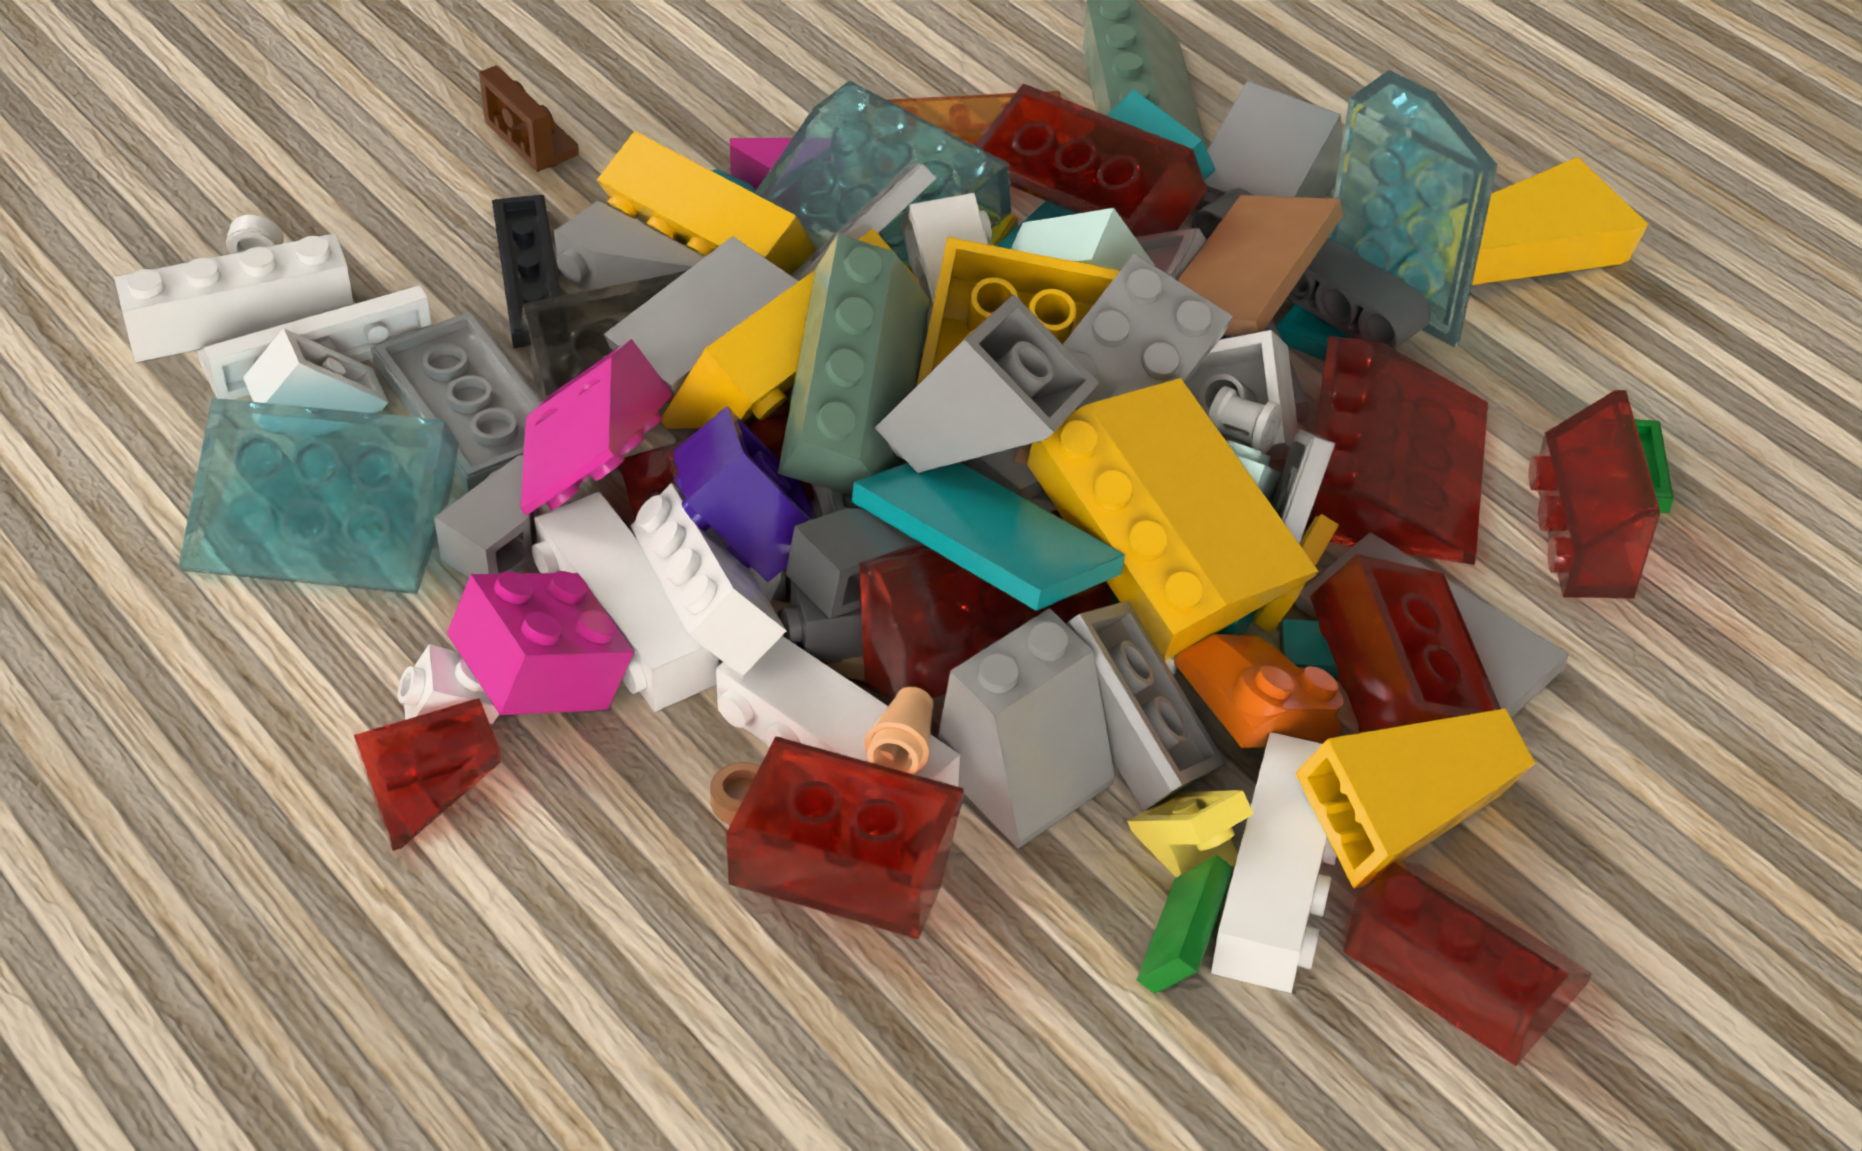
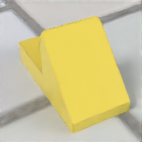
[1127,790,1253,877]

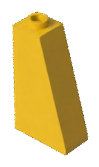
[1426,157,1649,287]
[1295,708,1536,889]

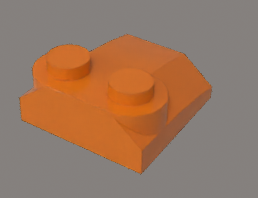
[1174,634,1343,748]

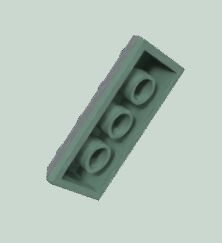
[1083,0,1207,149]
[778,234,930,496]

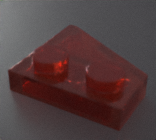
[354,698,500,851]

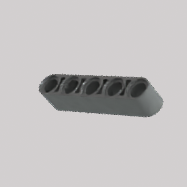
[1191,188,1431,353]

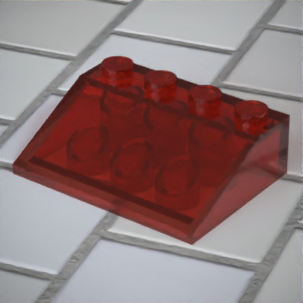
[1303,336,1488,565]

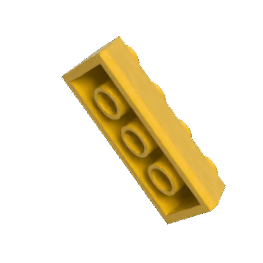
[597,131,817,275]

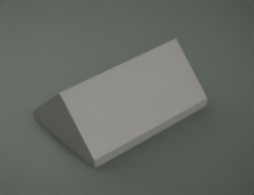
[1066,601,1226,812]

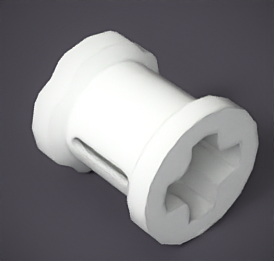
[1208,386,1282,454]

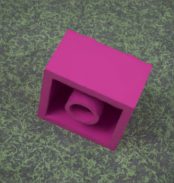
[447,571,634,715]

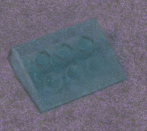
[1328,70,1498,347]
[754,80,1011,274]
[178,398,459,594]

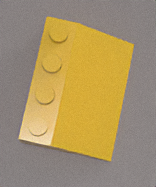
[661,228,919,429]
[917,237,1121,385]
[1027,378,1318,661]

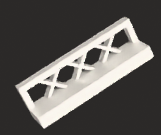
[197,285,432,403]

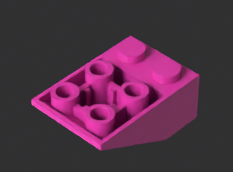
[520,339,673,515]

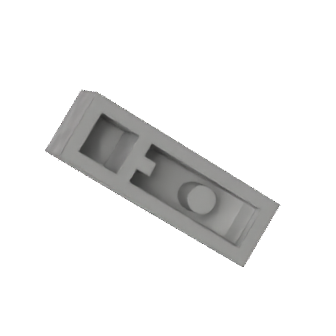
[554,200,705,302]

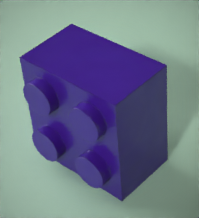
[673,405,817,583]

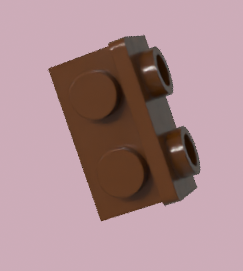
[479,65,579,172]

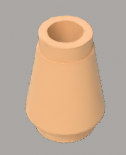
[864,687,933,780]

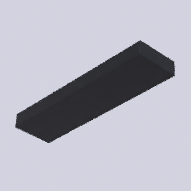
[492,194,568,349]

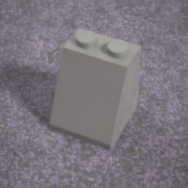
[1193,81,1346,209]
[875,294,1099,473]
[937,608,1115,849]

